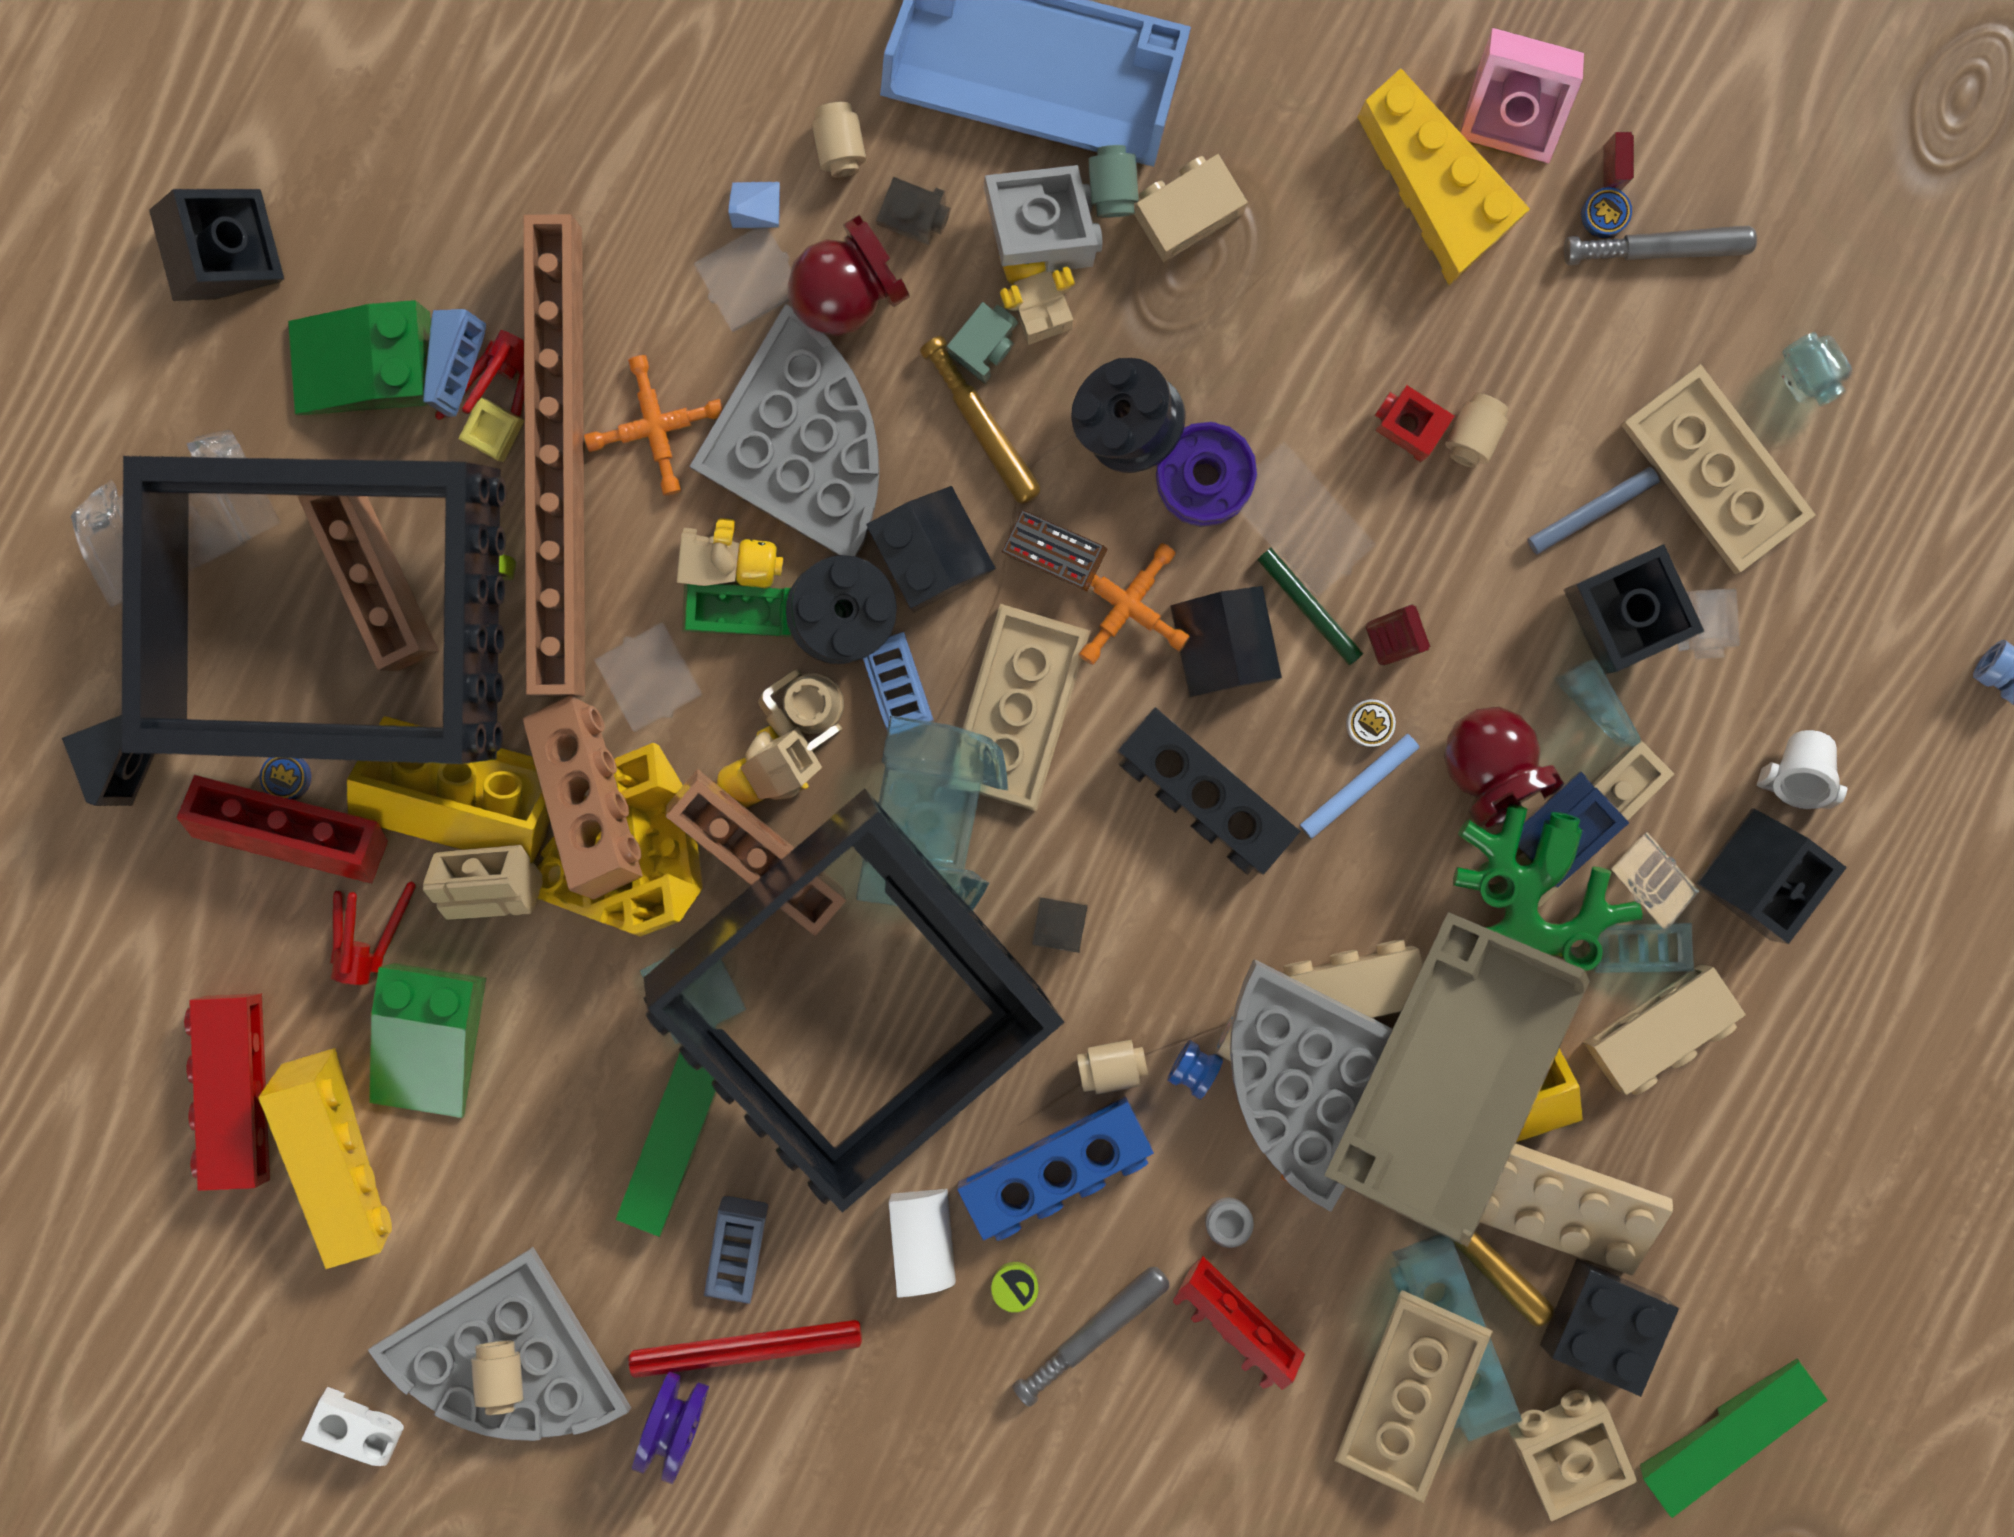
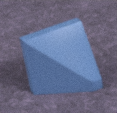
[729,182,780,228]

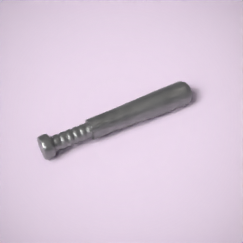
[1564,226,1757,265]
[1012,1267,1170,1407]

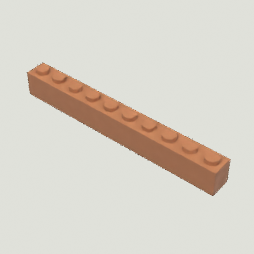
[523,214,585,697]

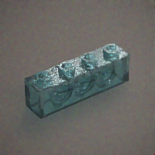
[1389,1234,1522,1441]

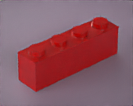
[176,775,388,884]
[184,993,270,1191]

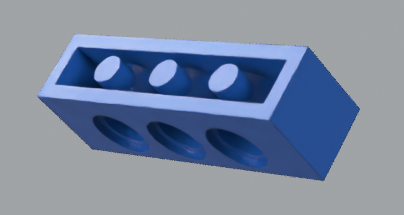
[957,1096,1154,1241]

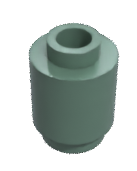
[1088,145,1139,218]

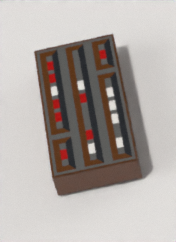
[1001,509,1108,592]

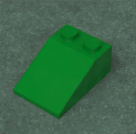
[288,300,431,416]
[369,963,487,1118]

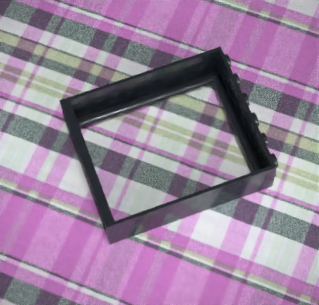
[122,456,506,764]

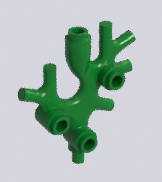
[1453,804,1643,971]

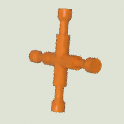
[584,355,723,496]
[1079,543,1190,665]

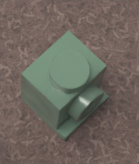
[947,302,1018,384]

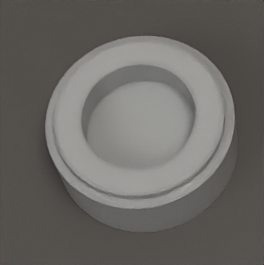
[1205,1198,1254,1248]

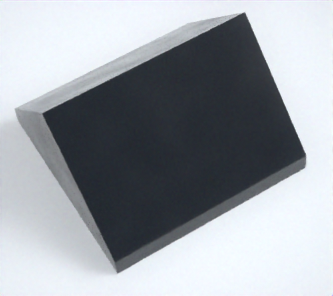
[1170,586,1282,698]
[62,715,155,806]

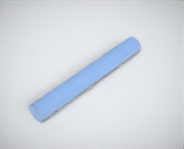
[1300,734,1420,839]

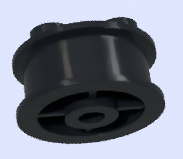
[1071,358,1186,473]
[785,555,897,664]

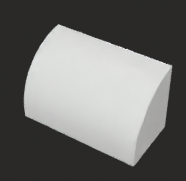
[889,1189,956,1298]

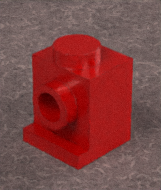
[1374,385,1455,462]

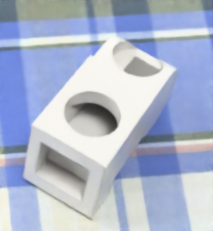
[301,1387,404,1466]

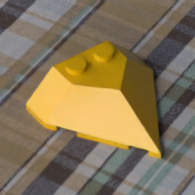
[537,743,703,937]

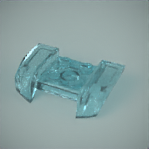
[856,716,1008,910]

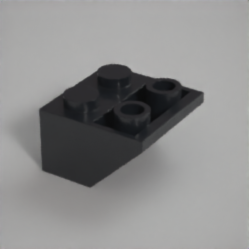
[1695,808,1847,944]

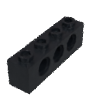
[1116,707,1301,875]

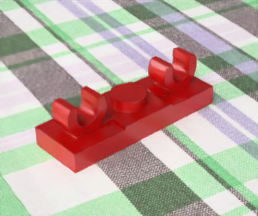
[1173,1256,1305,1390]

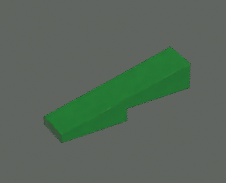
[682,584,846,637]
[615,1053,717,1237]
[1640,1358,1828,1518]

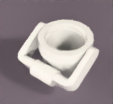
[1757,730,1847,809]

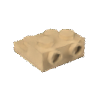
[1508,1389,1637,1522]

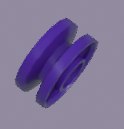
[1156,422,1257,527]
[632,1372,709,1485]

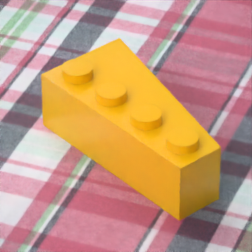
[1357,68,1530,286]
[258,1048,392,1269]

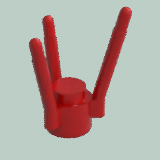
[435,330,525,420]
[330,882,416,985]

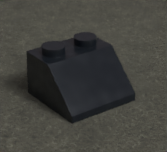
[149,189,284,301]
[866,486,996,613]
[1563,544,1705,675]

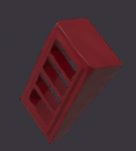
[1366,604,1430,666]

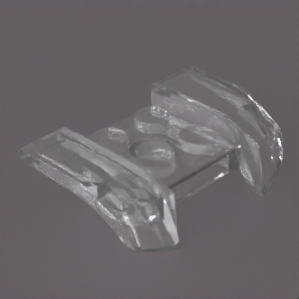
[71,430,281,607]

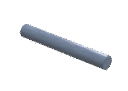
[1527,467,1659,555]

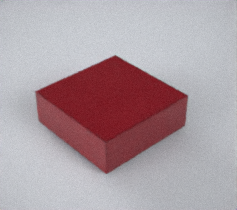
[1603,132,1634,191]

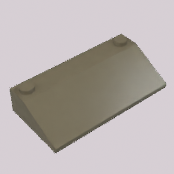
[1324,912,1590,1247]

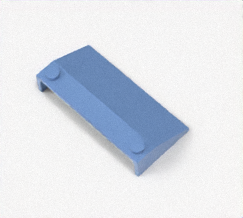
[880,0,1191,167]

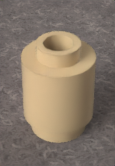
[812,102,867,178]
[1445,393,1509,468]
[1077,1039,1148,1095]
[471,1341,524,1415]

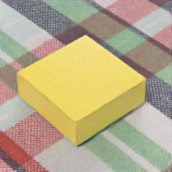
[458,397,525,462]

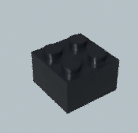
[1540,1259,1679,1397]

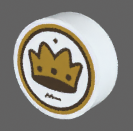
[1346,699,1396,747]

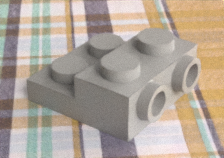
[983,165,1102,272]

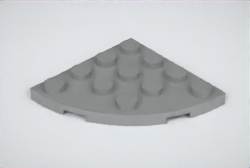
[689,304,880,557]
[1230,959,1393,1212]
[368,1247,631,1441]

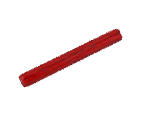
[628,1320,862,1378]

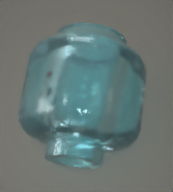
[1778,332,1853,407]

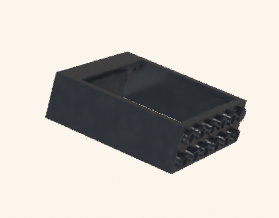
[643,788,1065,1213]

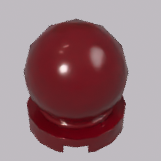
[788,215,910,336]
[1444,707,1564,828]

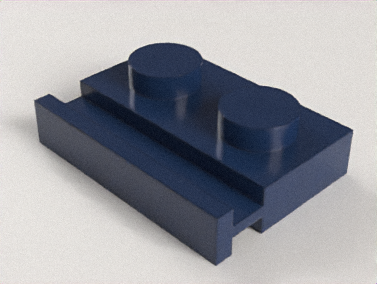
[1518,772,1629,888]

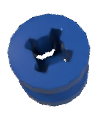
[1167,1040,1223,1100]

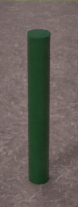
[1257,547,1364,666]

